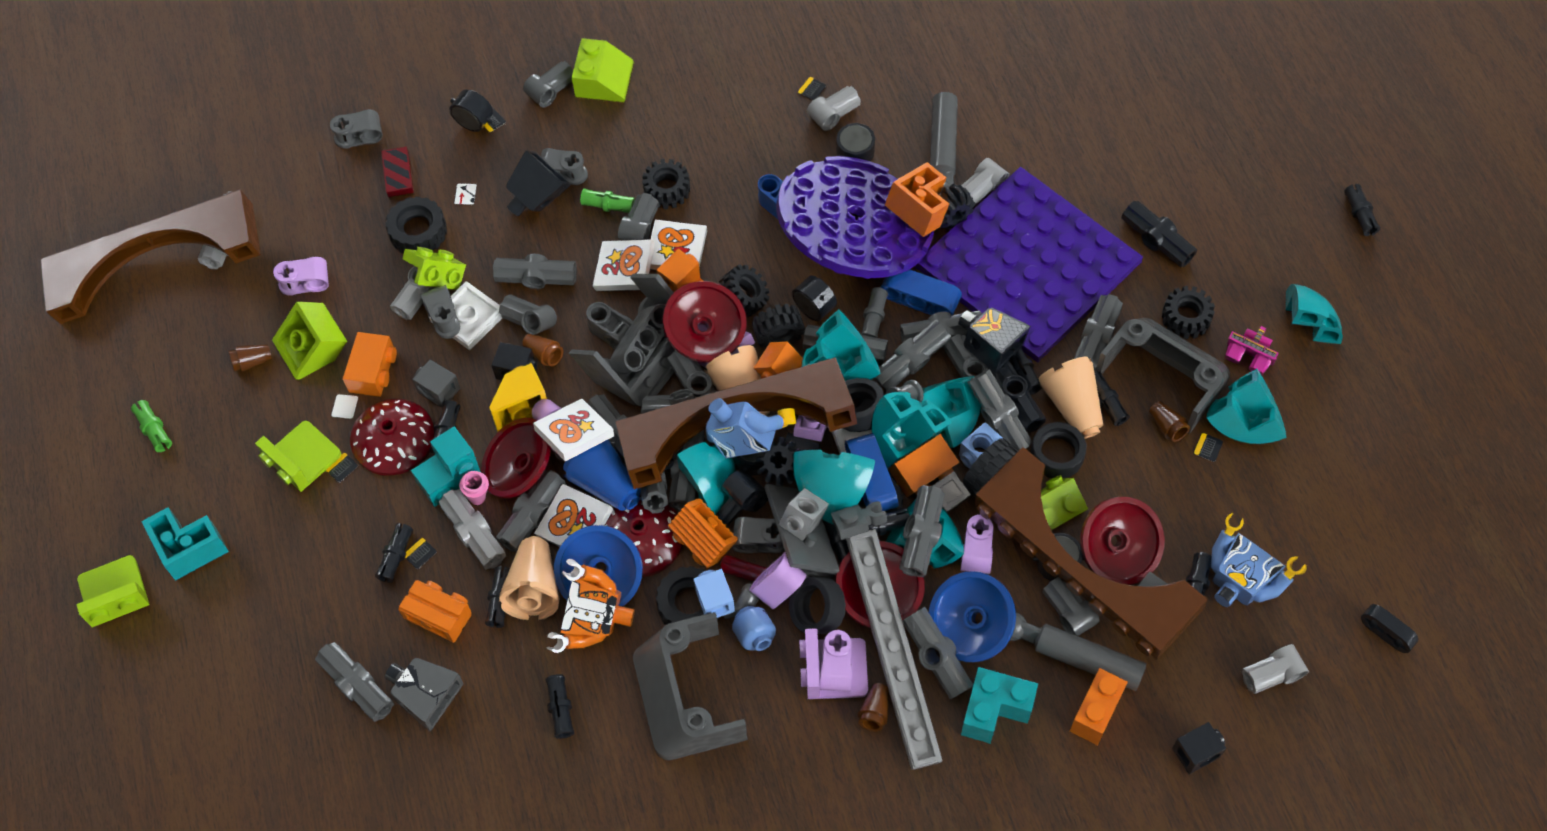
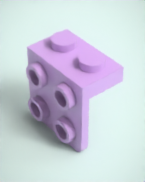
[799,629,868,699]

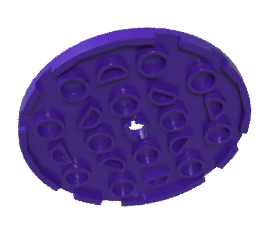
[776,156,934,279]

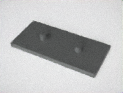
[764,484,840,574]

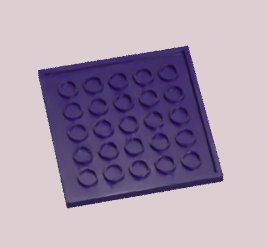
[915,167,1143,363]

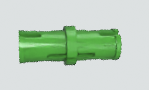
[580,189,635,213]
[131,400,172,452]

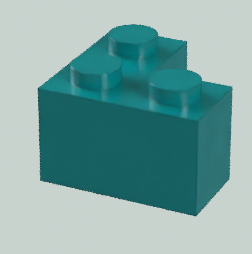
[411,426,481,507]
[141,507,229,581]
[961,667,1038,744]

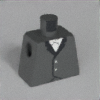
[385,658,464,731]

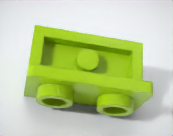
[402,247,466,290]
[1041,476,1088,530]

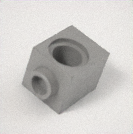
[779,488,829,541]

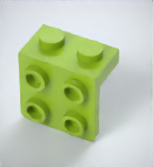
[255,421,341,492]
[77,555,150,628]

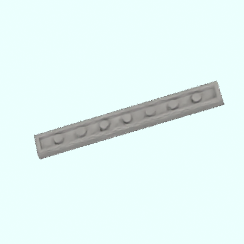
[846,529,943,770]

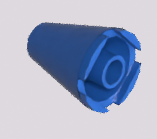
[563,440,641,511]

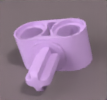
[749,552,807,609]

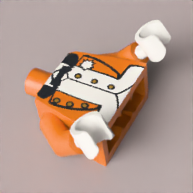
[547,559,635,653]

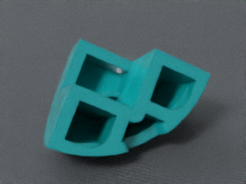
[1286,284,1343,344]
[802,309,881,381]
[1206,369,1287,444]
[922,376,981,448]
[872,392,952,469]
[677,442,736,515]
[794,450,875,524]
[886,499,964,568]

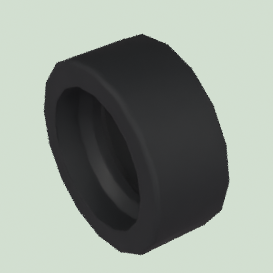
[842,378,884,432]
[1031,422,1087,478]
[789,577,846,634]

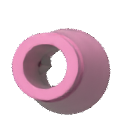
[460,471,489,505]

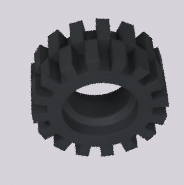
[642,159,690,209]
[719,264,770,317]
[1161,286,1215,339]
[752,304,805,349]

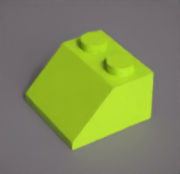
[572,38,634,102]
[272,302,347,379]

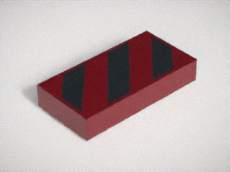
[381,146,414,197]

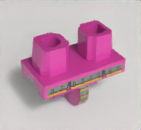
[1225,326,1279,375]

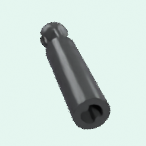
[930,92,958,190]
[1010,612,1147,691]

